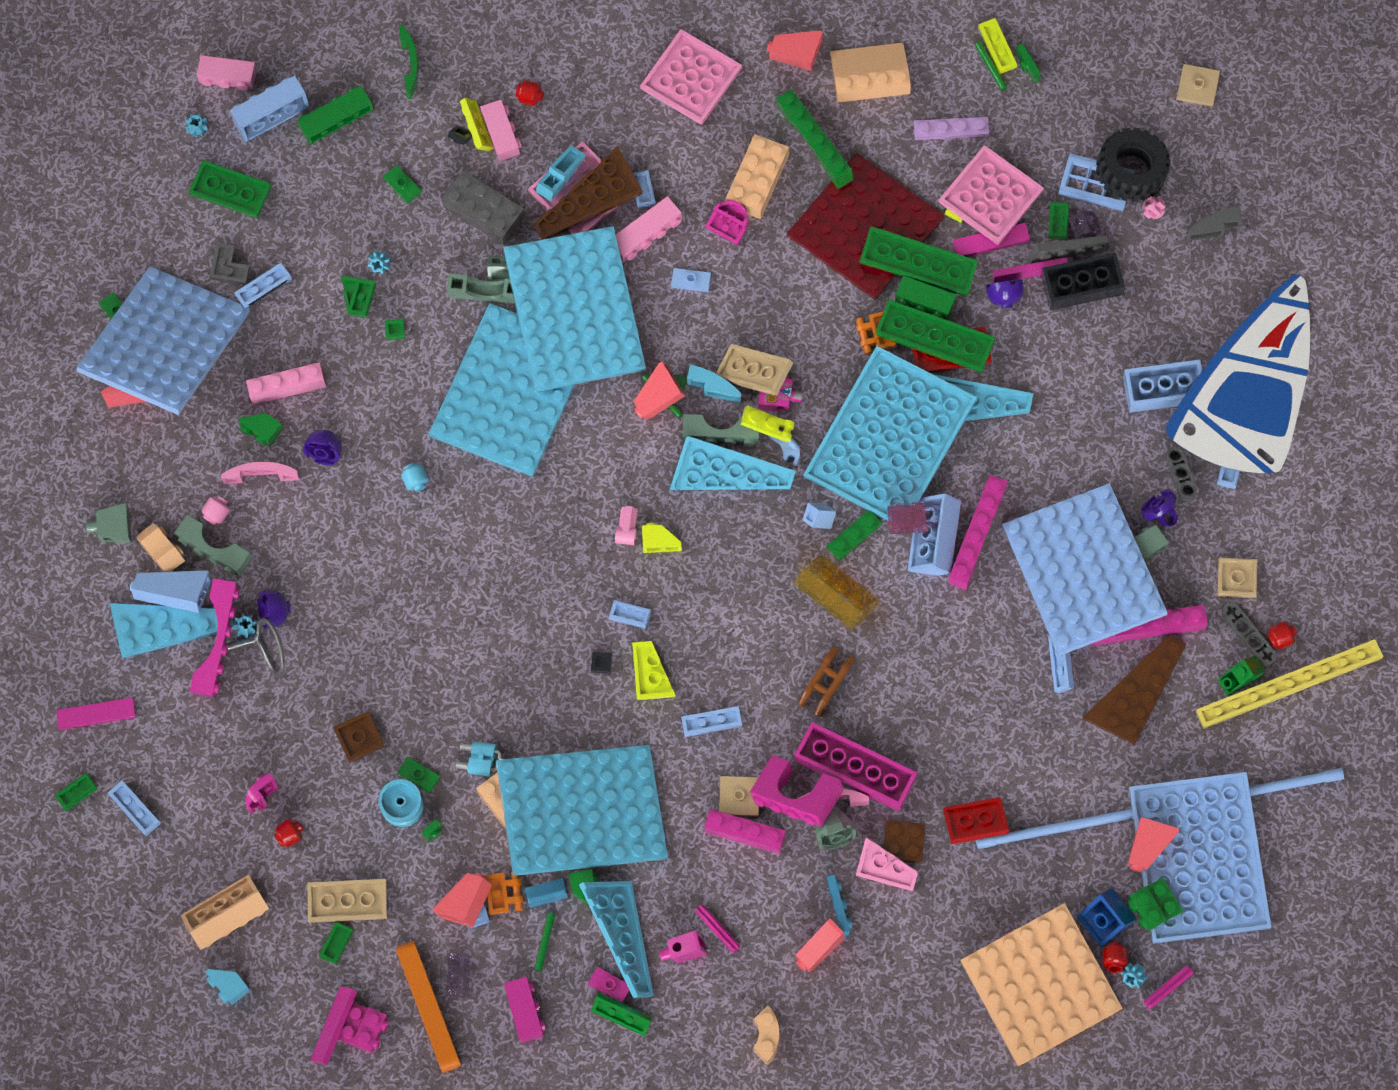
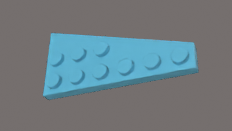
[933,374,1033,421]
[670,436,796,490]
[110,603,234,658]
[579,881,654,998]

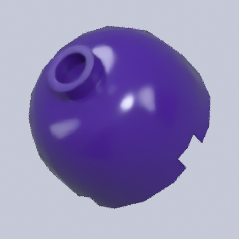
[985,279,1024,309]
[303,430,342,466]
[257,590,291,629]

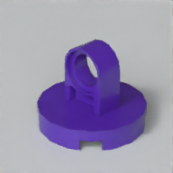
[1141,489,1178,527]

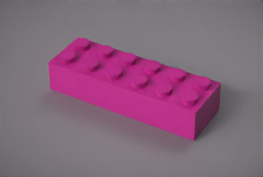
[794,722,917,812]

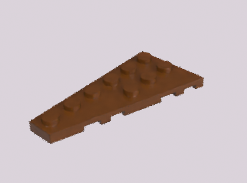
[534,145,643,240]
[1082,635,1186,745]

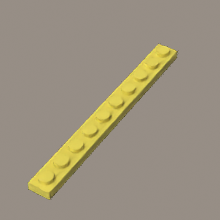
[1196,639,1383,729]

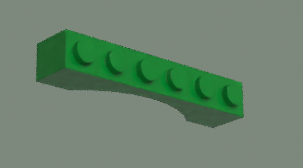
[776,89,854,189]

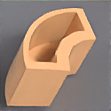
[136,523,185,572]
[753,1006,780,1066]

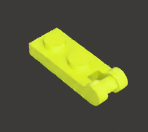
[740,405,795,442]

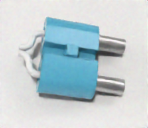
[456,741,503,777]

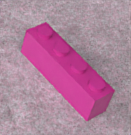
[704,809,786,854]

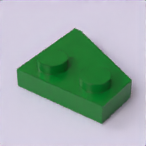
[341,276,377,318]

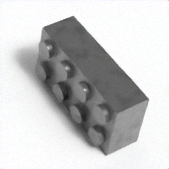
[442,171,525,245]

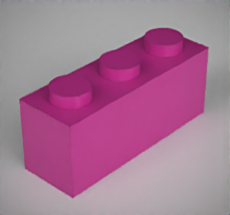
[504,977,546,1043]

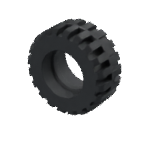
[1096,128,1171,202]

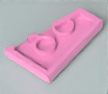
[856,837,919,891]

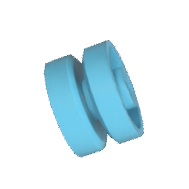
[378,779,424,827]

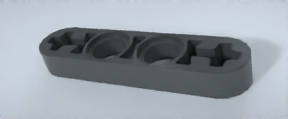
[1222,603,1276,667]

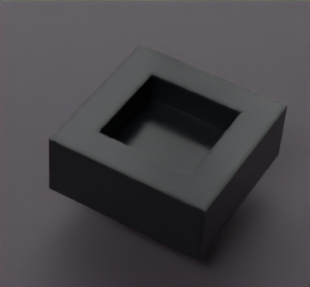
[448,125,472,145]
[591,652,612,674]

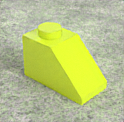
[642,523,682,553]

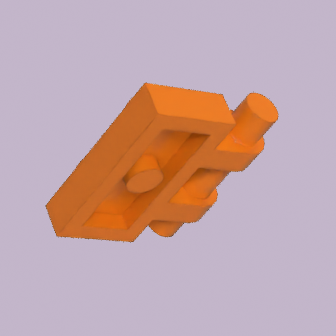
[856,312,896,355]
[485,872,524,915]

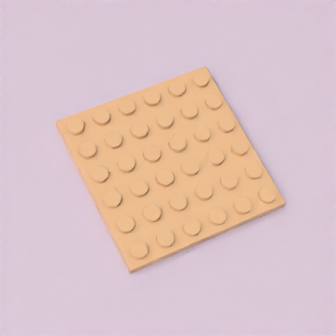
[960,903,1123,1066]

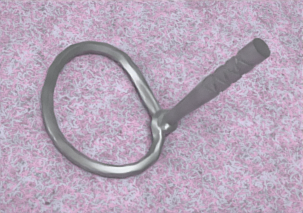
[206,618,285,676]

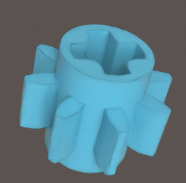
[185,113,208,137]
[368,250,391,274]
[233,613,257,638]
[1121,963,1148,988]

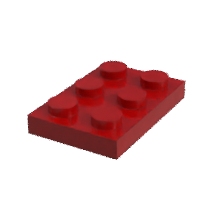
[943,797,1009,844]

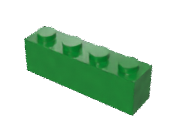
[297,85,374,145]

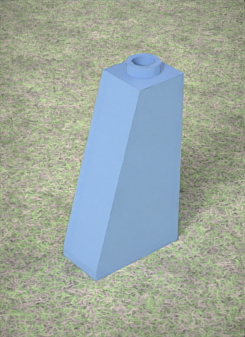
[130,571,211,613]

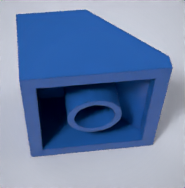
[1077,888,1137,948]

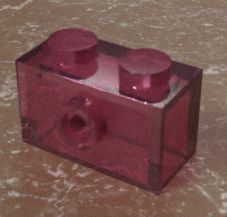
[887,502,928,534]

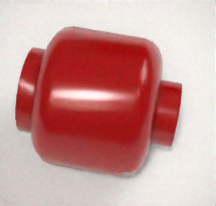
[515,80,544,106]
[1267,621,1297,650]
[274,819,304,848]
[1102,942,1128,973]

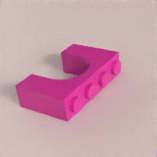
[750,755,843,827]

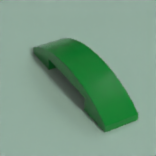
[399,25,419,99]

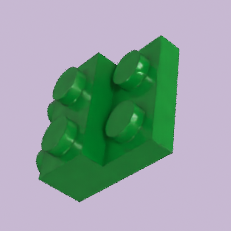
[1127,877,1183,932]

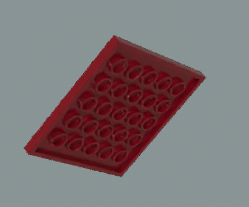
[787,152,944,300]

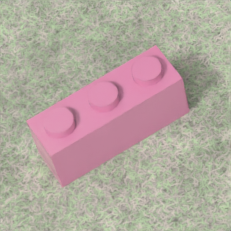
[197,55,257,91]
[480,100,522,162]

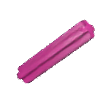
[695,904,740,953]
[1144,965,1193,1009]

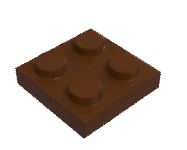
[333,711,385,763]
[884,820,925,864]

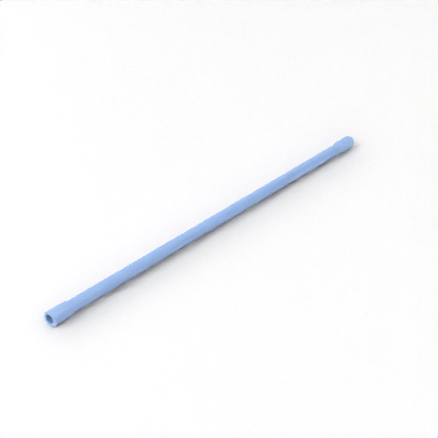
[976,768,1344,849]

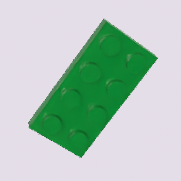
[189,160,272,219]

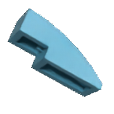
[536,145,586,201]
[687,365,742,403]

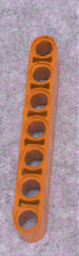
[395,940,461,1073]

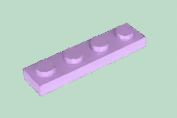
[914,117,989,140]

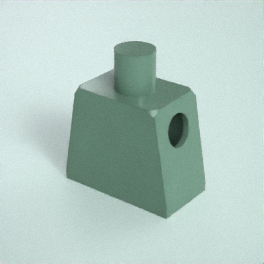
[86,503,131,543]

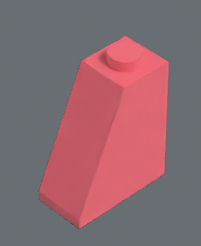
[767,30,823,71]
[634,362,685,420]
[1127,817,1180,872]
[433,873,492,928]
[796,919,844,973]

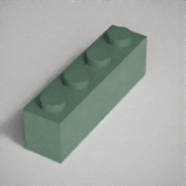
[1133,525,1169,562]

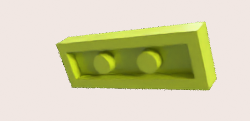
[978,18,1017,74]
[460,98,494,152]

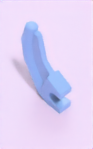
[769,429,800,466]

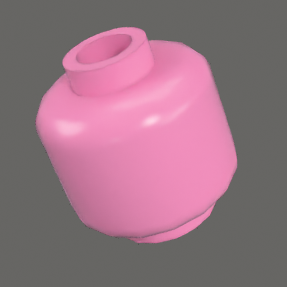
[202,496,230,525]

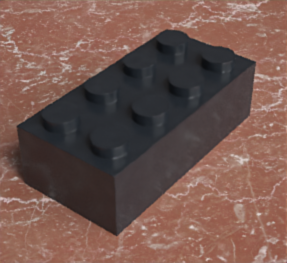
[1041,252,1125,310]

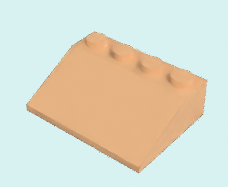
[830,43,911,103]

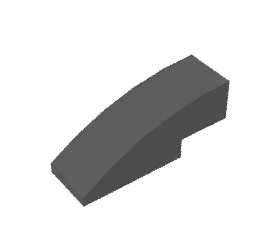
[1186,206,1242,241]

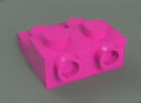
[338,1002,389,1054]

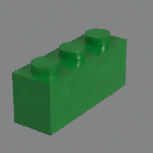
[895,276,956,320]

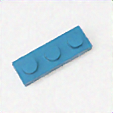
[827,875,852,936]

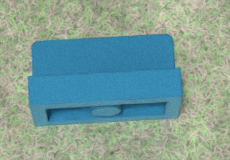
[525,878,568,908]

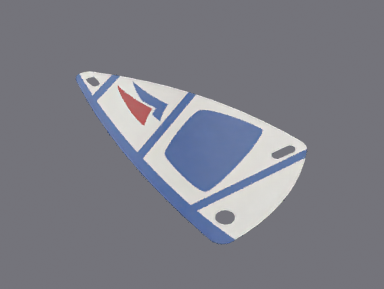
[1166,275,1310,473]

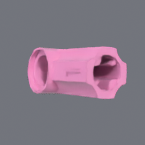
[615,506,638,545]

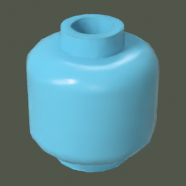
[401,462,429,492]

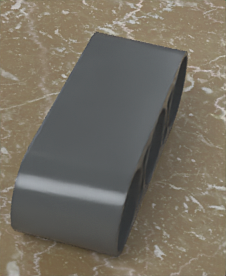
[1166,446,1197,503]

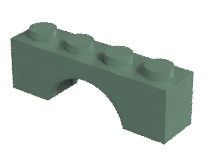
[447,273,515,304]
[683,414,759,446]
[174,515,253,577]

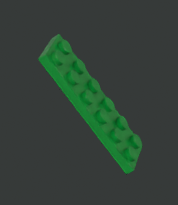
[859,226,978,297]
[875,300,995,373]

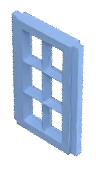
[1058,153,1135,211]

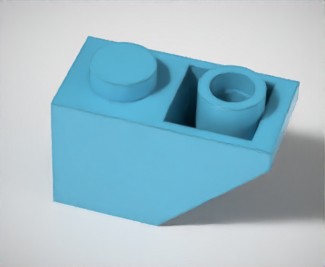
[205,969,250,1006]

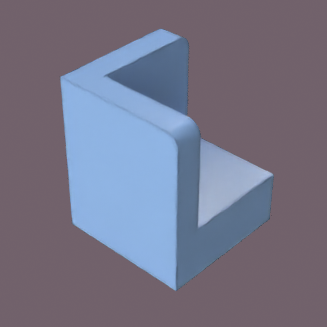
[803,503,837,529]

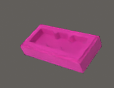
[588,967,630,1003]

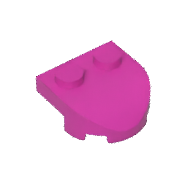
[705,200,749,246]
[246,773,279,814]

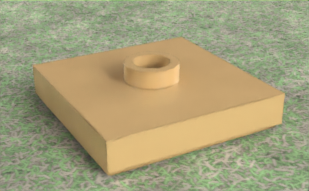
[1176,64,1220,107]
[1217,557,1258,598]
[719,776,759,817]

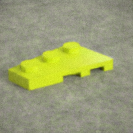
[632,641,676,700]

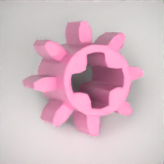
[1142,196,1166,219]

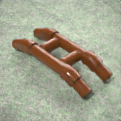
[797,647,855,717]

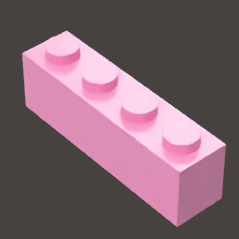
[616,196,682,263]
[246,362,326,405]

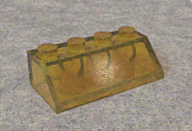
[794,555,880,631]

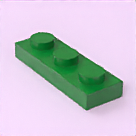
[826,510,882,561]
[591,992,653,1037]

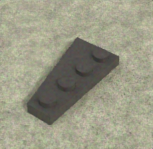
[1026,235,1108,264]

